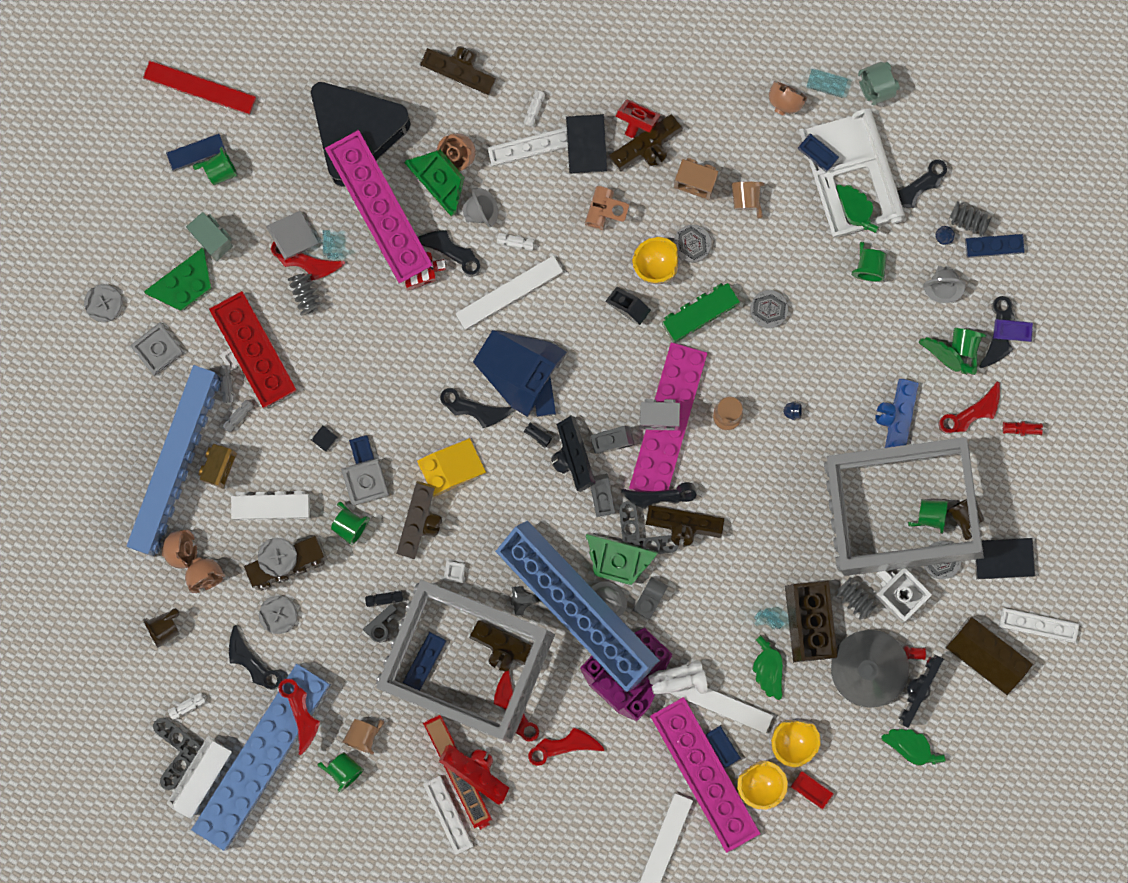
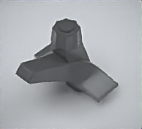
[511,586,542,616]

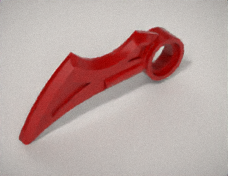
[271,242,345,281]
[938,381,1000,434]
[493,670,540,742]
[279,679,320,755]
[528,727,605,766]

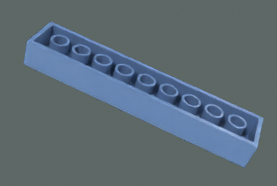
[126,365,221,557]
[495,520,660,692]
[191,663,331,851]

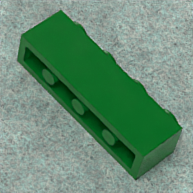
[662,283,740,343]

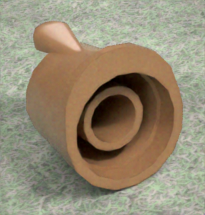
[732,182,765,219]
[713,397,743,430]
[342,719,384,755]

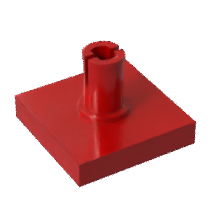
[615,99,661,138]

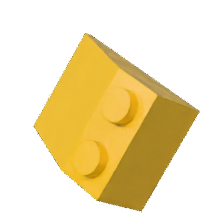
[417,438,486,497]

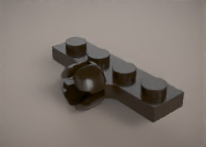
[420,46,497,96]
[609,114,683,172]
[396,481,442,559]
[645,505,725,547]
[469,620,532,672]

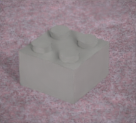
[640,399,680,431]

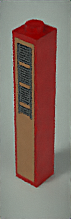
[423,715,492,830]

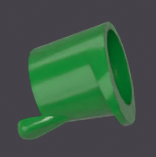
[193,147,238,186]
[851,242,886,282]
[951,328,987,368]
[908,499,948,534]
[331,501,370,545]
[317,752,364,793]

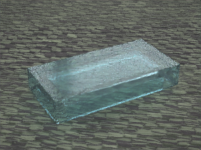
[806,68,848,98]

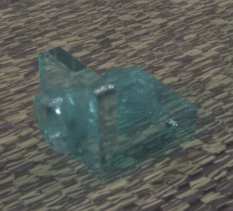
[323,230,343,259]
[754,608,784,630]

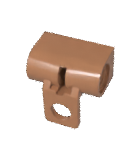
[585,186,629,230]

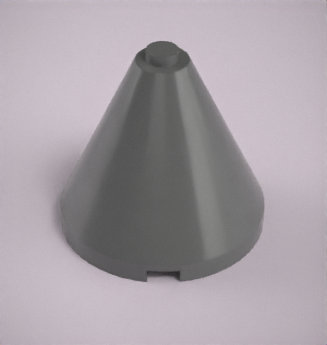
[831,630,909,708]

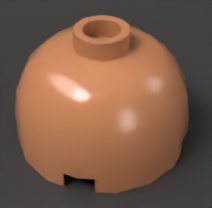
[769,81,808,116]
[437,133,476,171]
[161,530,197,569]
[185,557,225,593]

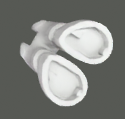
[648,660,707,694]

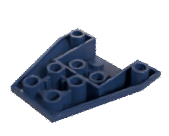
[473,330,568,417]

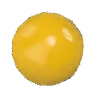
[632,237,678,285]
[771,720,820,767]
[737,760,788,810]

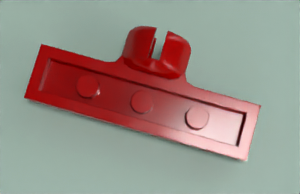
[439,744,510,805]

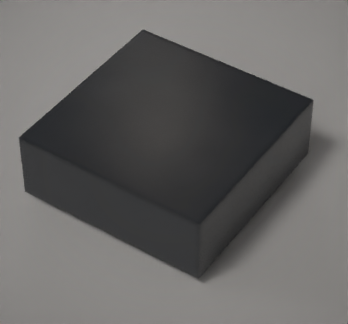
[311,425,338,452]

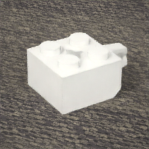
[875,568,932,623]

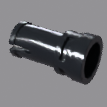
[524,422,553,448]

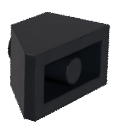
[605,287,651,325]

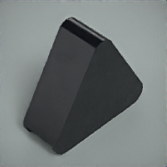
[310,82,411,187]

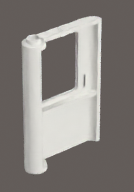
[799,108,905,237]

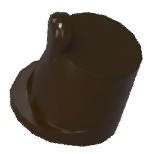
[946,499,985,540]
[143,608,180,648]

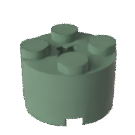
[858,62,900,106]

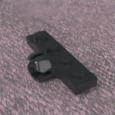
[551,415,596,492]
[898,654,944,728]

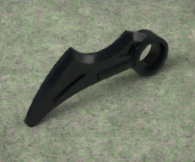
[897,159,947,208]
[418,230,481,277]
[979,296,1015,368]
[440,388,515,428]
[621,482,697,509]
[229,625,282,690]

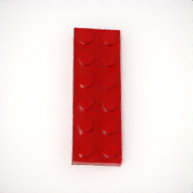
[209,291,297,409]

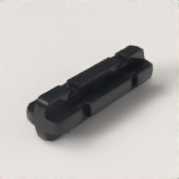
[365,591,403,607]

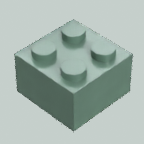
[186,212,233,262]

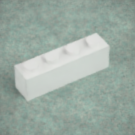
[231,491,311,521]
[166,736,232,819]

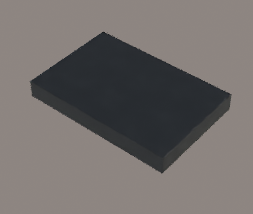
[566,114,607,174]
[975,538,1035,580]

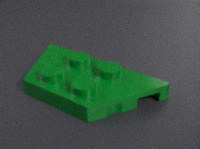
[404,150,465,216]
[144,248,212,312]
[586,533,658,585]

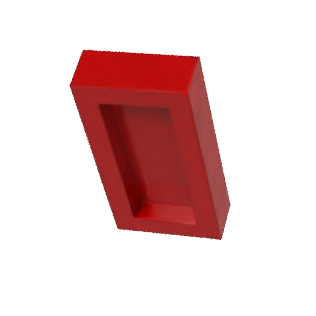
[790,771,833,810]

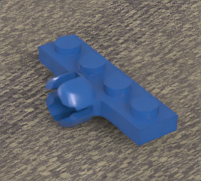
[875,379,919,448]

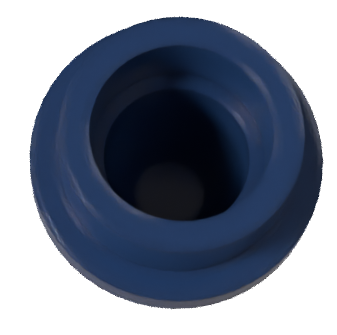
[935,226,955,245]
[783,401,802,420]

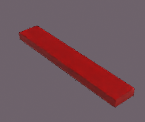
[143,60,256,115]

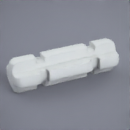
[524,90,545,127]
[497,233,534,251]
[168,693,205,720]

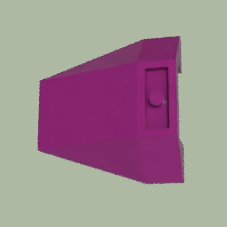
[580,628,673,722]

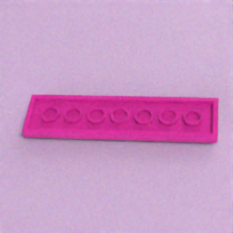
[325,130,433,284]
[629,342,707,491]
[650,697,760,853]

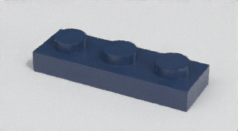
[965,234,1025,258]

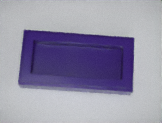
[993,319,1033,342]

